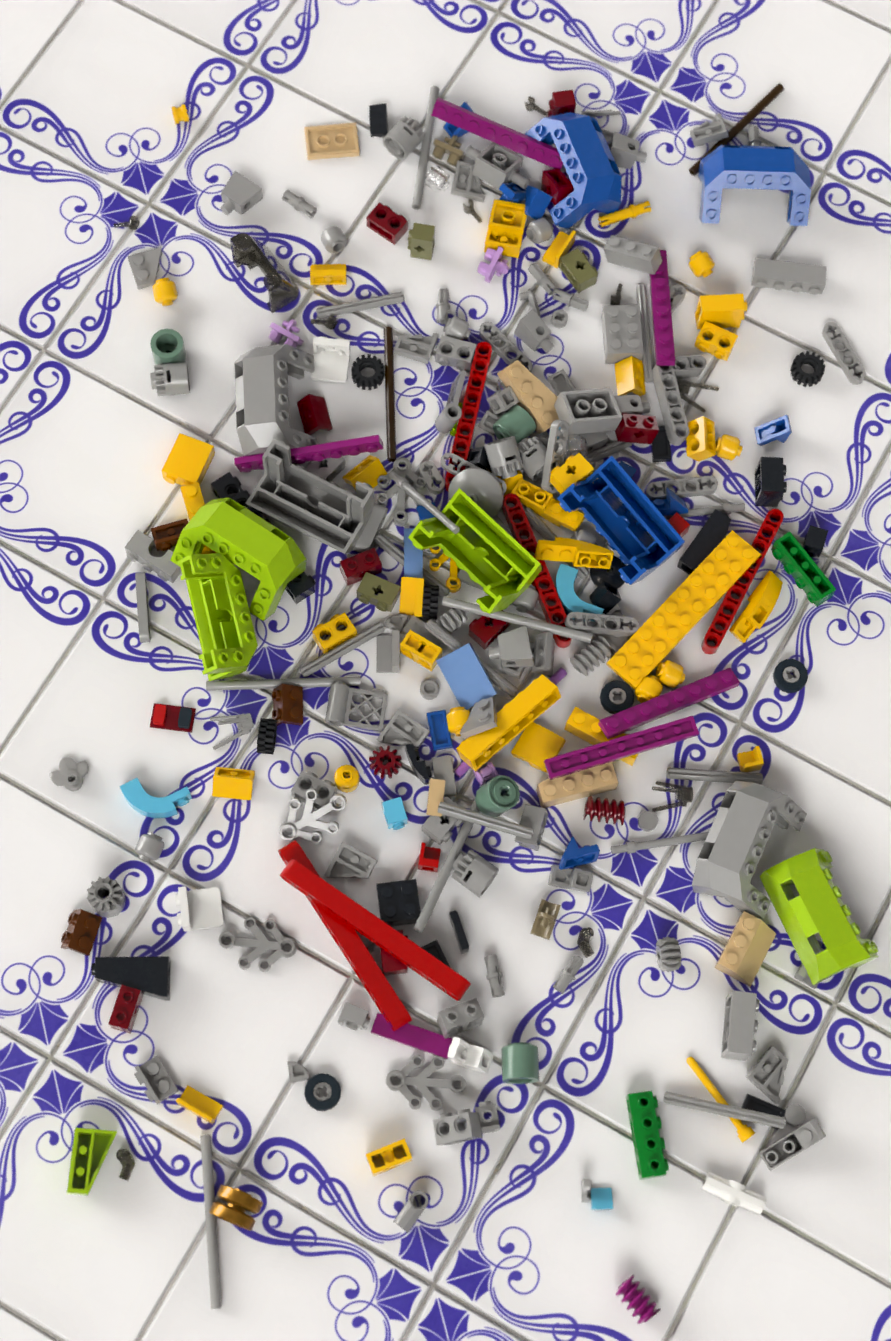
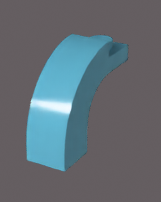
[555,563,604,622]
[119,778,192,818]

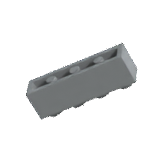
[751,258,827,295]

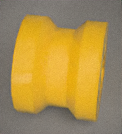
[171,104,189,124]

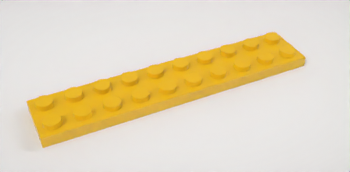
[606,530,761,689]

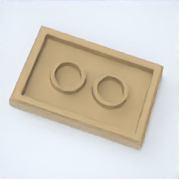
[304,123,360,160]

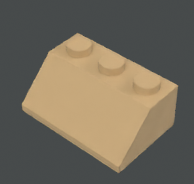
[714,911,776,987]

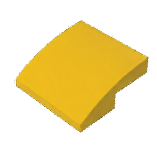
[511,722,566,773]

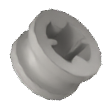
[551,309,568,328]

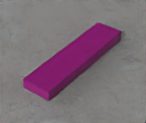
[371,1013,453,1060]

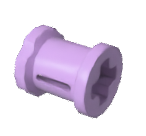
[473,761,498,786]

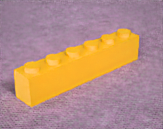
[456,674,561,772]

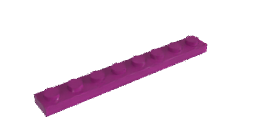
[431,97,563,170]
[649,250,675,366]
[234,435,384,473]
[598,668,740,739]
[544,716,699,780]

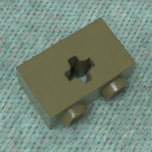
[408,223,435,260]
[559,248,598,293]
[357,572,401,612]

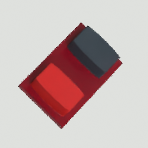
[150,703,196,733]

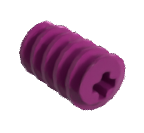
[615,1274,661,1324]

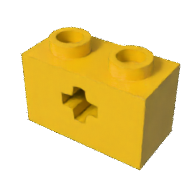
[549,452,594,494]
[366,1138,412,1177]

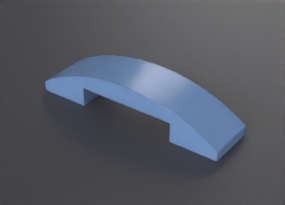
[404,528,423,578]

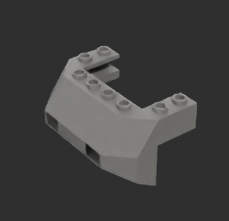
[235,344,317,456]
[245,439,374,554]
[692,781,807,919]

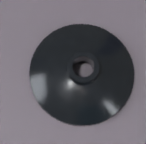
[590,556,626,589]

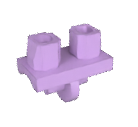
[477,247,509,283]
[269,319,304,348]

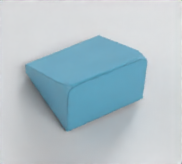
[590,1188,613,1210]

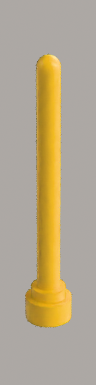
[686,1056,755,1143]

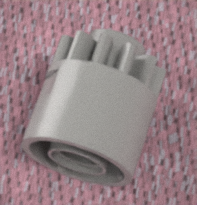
[383,116,425,160]
[150,362,190,396]
[484,436,524,479]
[517,436,556,482]
[451,850,499,897]
[87,876,126,918]

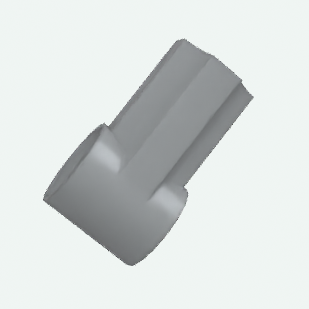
[393,1191,428,1233]

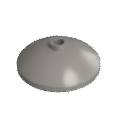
[448,468,504,518]

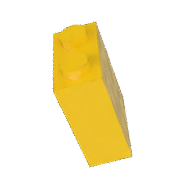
[695,294,747,329]
[161,433,215,486]

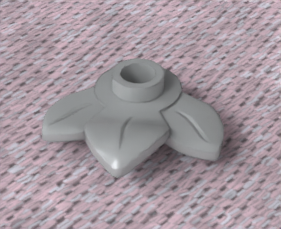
[50,757,89,791]

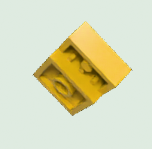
[484,199,527,258]

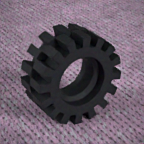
[790,351,825,387]
[351,354,384,390]
[422,585,439,620]
[257,718,277,754]

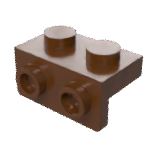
[150,518,188,551]
[272,684,303,726]
[61,909,103,956]

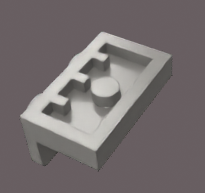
[134,1056,178,1105]

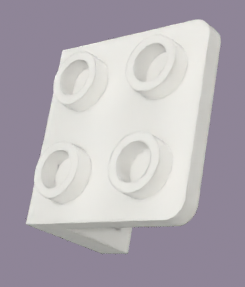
[311,336,350,383]
[175,886,224,932]

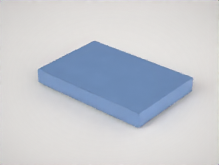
[436,643,497,710]

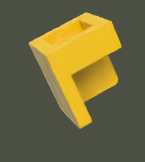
[737,746,764,772]

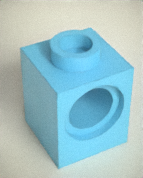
[382,797,408,830]

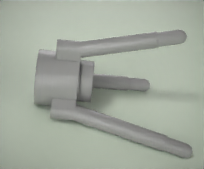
[582,110,621,136]
[210,713,254,750]

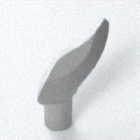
[519,289,541,318]

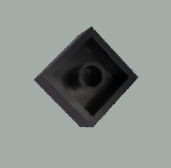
[754,457,787,507]
[376,879,421,927]

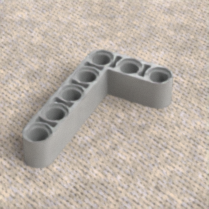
[652,355,707,446]

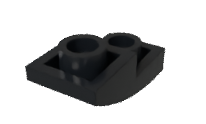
[369,103,388,137]
[405,744,432,785]

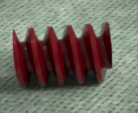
[583,796,625,825]

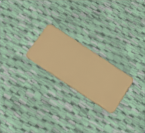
[426,779,445,816]

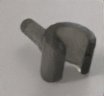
[525,97,547,116]
[463,199,482,223]
[113,216,140,230]
[610,284,623,305]
[311,315,338,330]

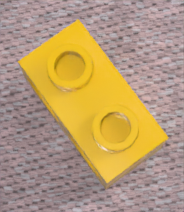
[694,321,738,361]
[686,416,716,462]
[312,612,357,654]
[400,630,443,671]

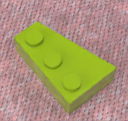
[67,1128,117,1196]

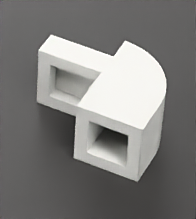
[447,1037,494,1074]

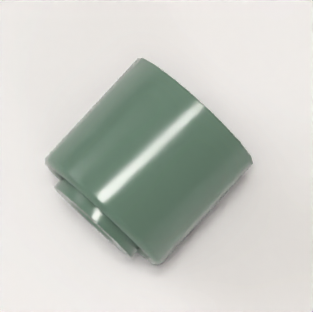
[150,329,186,365]
[493,405,536,444]
[475,775,520,817]
[501,1042,539,1084]

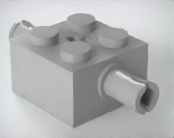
[465,142,530,189]

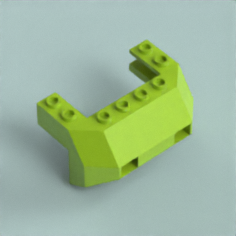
[408,488,542,614]
[170,498,307,621]
[177,553,258,681]
[759,848,879,985]

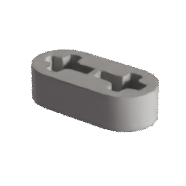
[669,284,686,314]
[419,461,445,495]

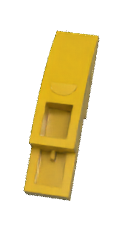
[511,478,585,532]
[535,537,614,569]
[729,570,783,643]

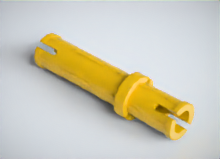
[598,200,651,228]

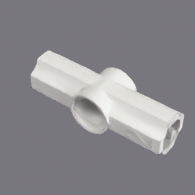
[702,1172,767,1215]

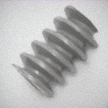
[570,636,612,676]

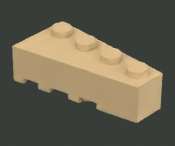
[497,360,559,434]
[536,762,618,808]

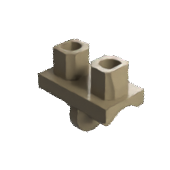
[432,135,465,167]
[530,899,561,940]

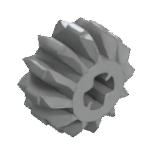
[435,608,468,634]
[655,937,682,972]

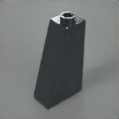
[677,509,731,575]
[91,956,171,1001]

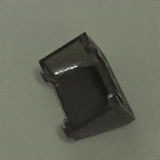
[230,233,299,313]

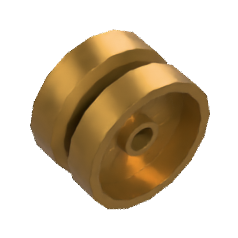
[209,1184,263,1231]

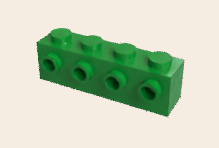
[771,532,836,607]
[626,1091,669,1180]

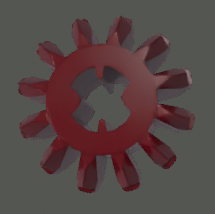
[369,746,402,779]

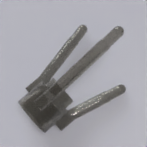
[677,378,719,413]
[652,781,693,812]

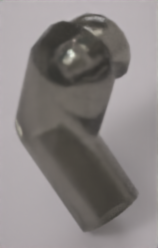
[577,927,594,958]
[116,1149,135,1181]

